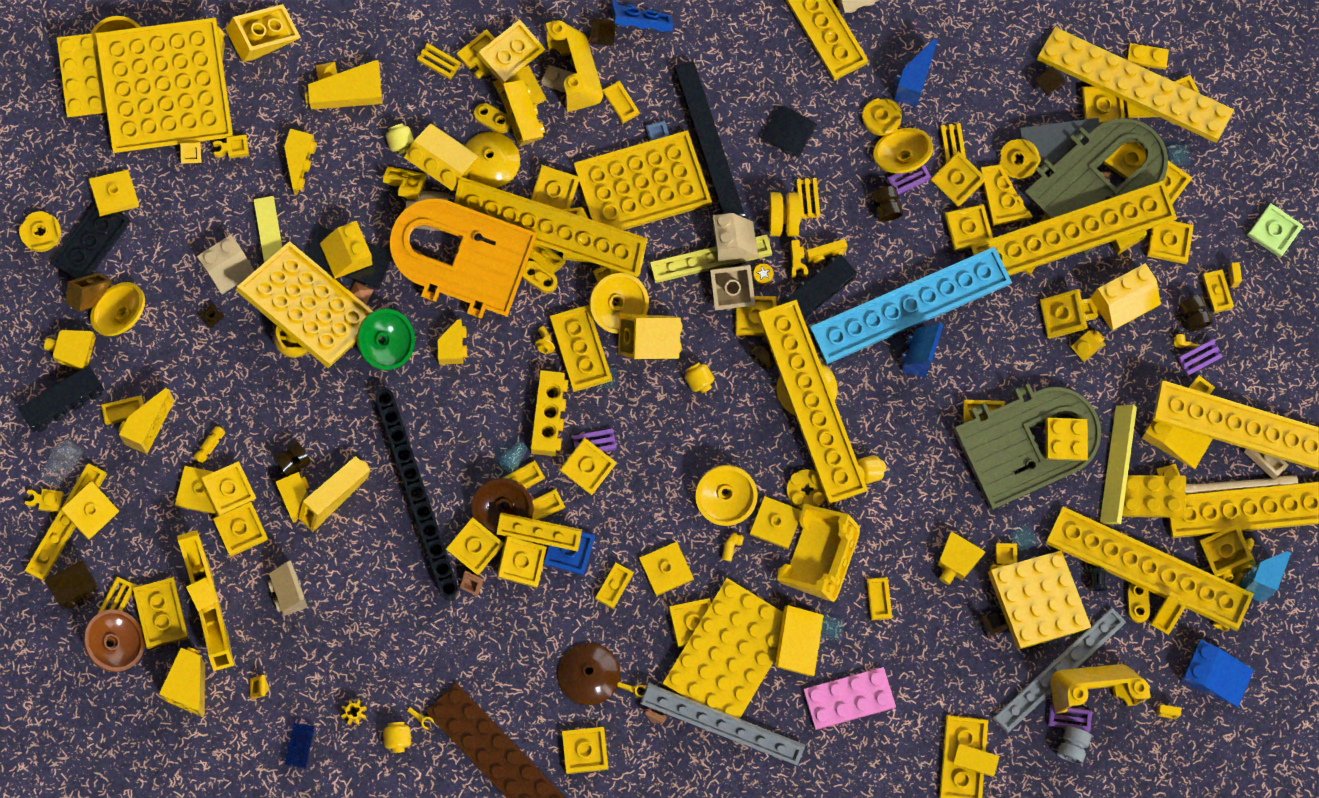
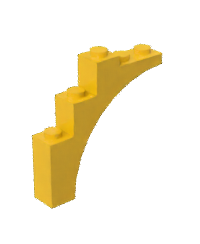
[177,530,234,671]

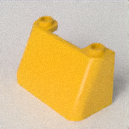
[546,21,603,112]
[777,504,860,602]
[1050,664,1151,714]

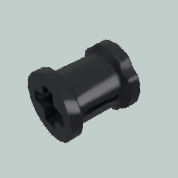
[1088,568,1107,592]

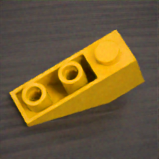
[284,129,317,195]

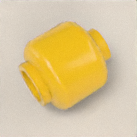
[685,362,715,394]
[857,455,886,484]
[383,722,411,753]

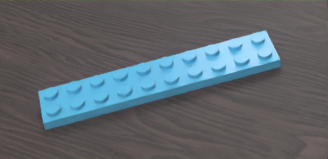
[810,247,1012,364]

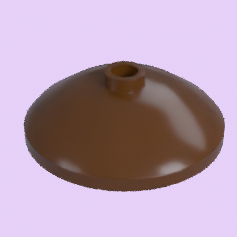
[472,478,534,539]
[558,643,620,705]

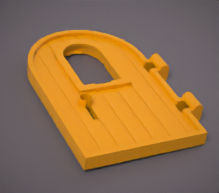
[390,199,538,319]

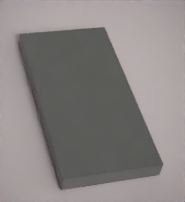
[1019,118,1100,166]

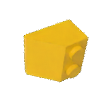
[320,221,373,279]

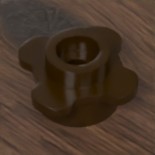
[199,304,224,328]

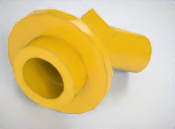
[535,326,555,354]

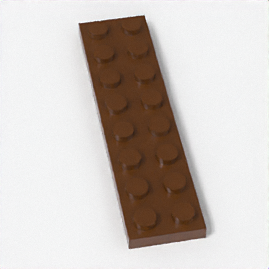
[426,683,565,798]

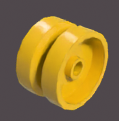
[769,192,801,237]

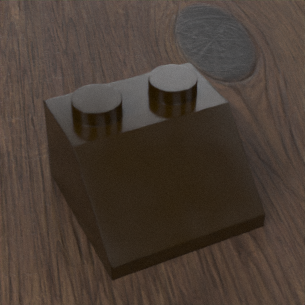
[45,560,100,610]

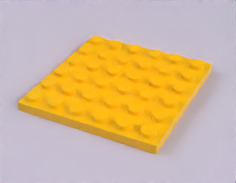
[96,18,233,153]

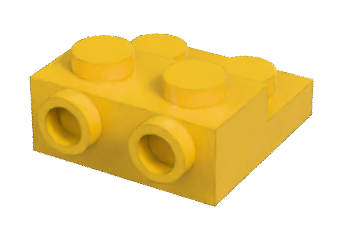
[1200,524,1257,581]

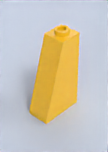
[305,60,382,110]
[298,456,370,532]

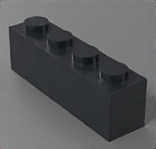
[780,255,857,319]
[18,365,105,433]

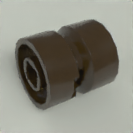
[872,186,904,222]
[1178,296,1213,332]
[749,336,775,371]
[273,440,311,477]

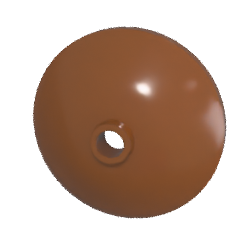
[83,609,145,672]

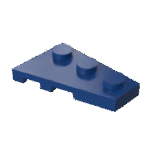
[610,0,674,32]

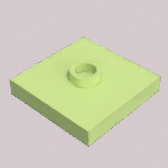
[1247,203,1303,258]

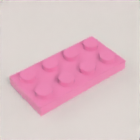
[803,667,896,730]

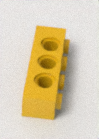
[531,370,569,456]

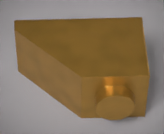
[65,272,112,312]

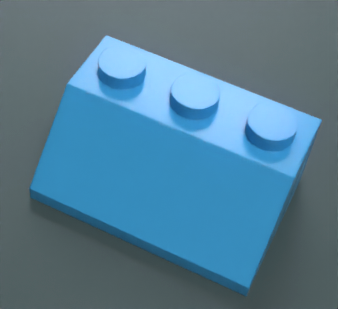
[1239,551,1291,603]

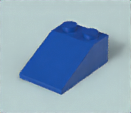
[892,39,938,107]
[900,323,944,378]
[1180,640,1254,707]

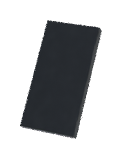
[50,203,131,280]
[306,225,392,289]

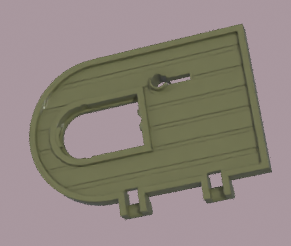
[1025,118,1168,256]
[953,384,1101,510]

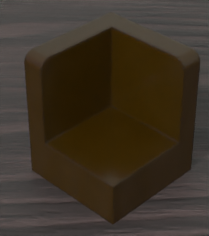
[590,18,616,46]
[1032,66,1066,95]
[979,611,1009,640]

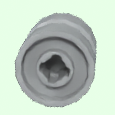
[1057,726,1092,764]

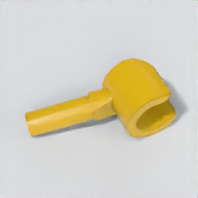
[1173,334,1200,348]
[618,682,646,698]
[407,707,434,730]

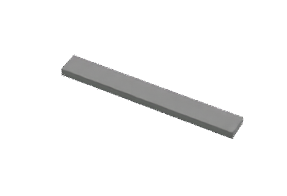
[993,607,1126,734]
[640,683,805,765]

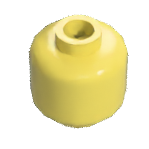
[385,123,414,155]

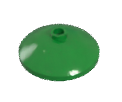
[357,309,415,370]

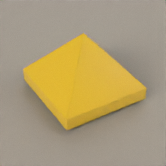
[316,62,337,81]
[250,675,269,699]

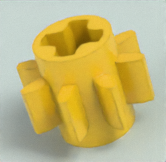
[341,700,367,726]

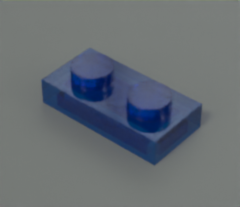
[285,723,315,769]

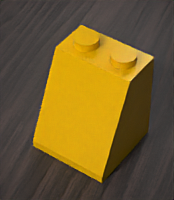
[618,314,682,359]
[159,647,205,717]

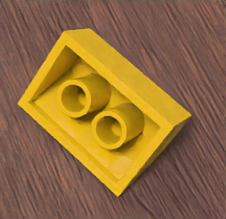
[499,80,545,147]
[404,123,480,191]
[1090,263,1161,331]

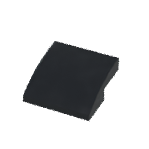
[761,106,817,158]

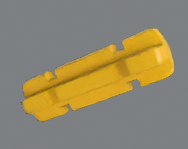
[194,426,225,463]

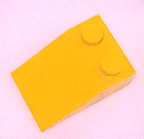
[226,4,301,62]
[118,388,175,454]
[1141,420,1213,470]

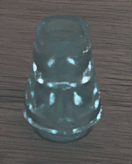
[499,442,528,473]

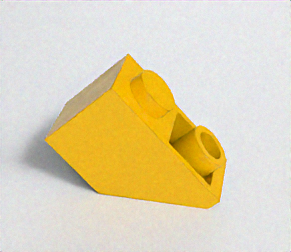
[438,319,467,365]

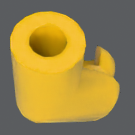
[722,533,744,561]

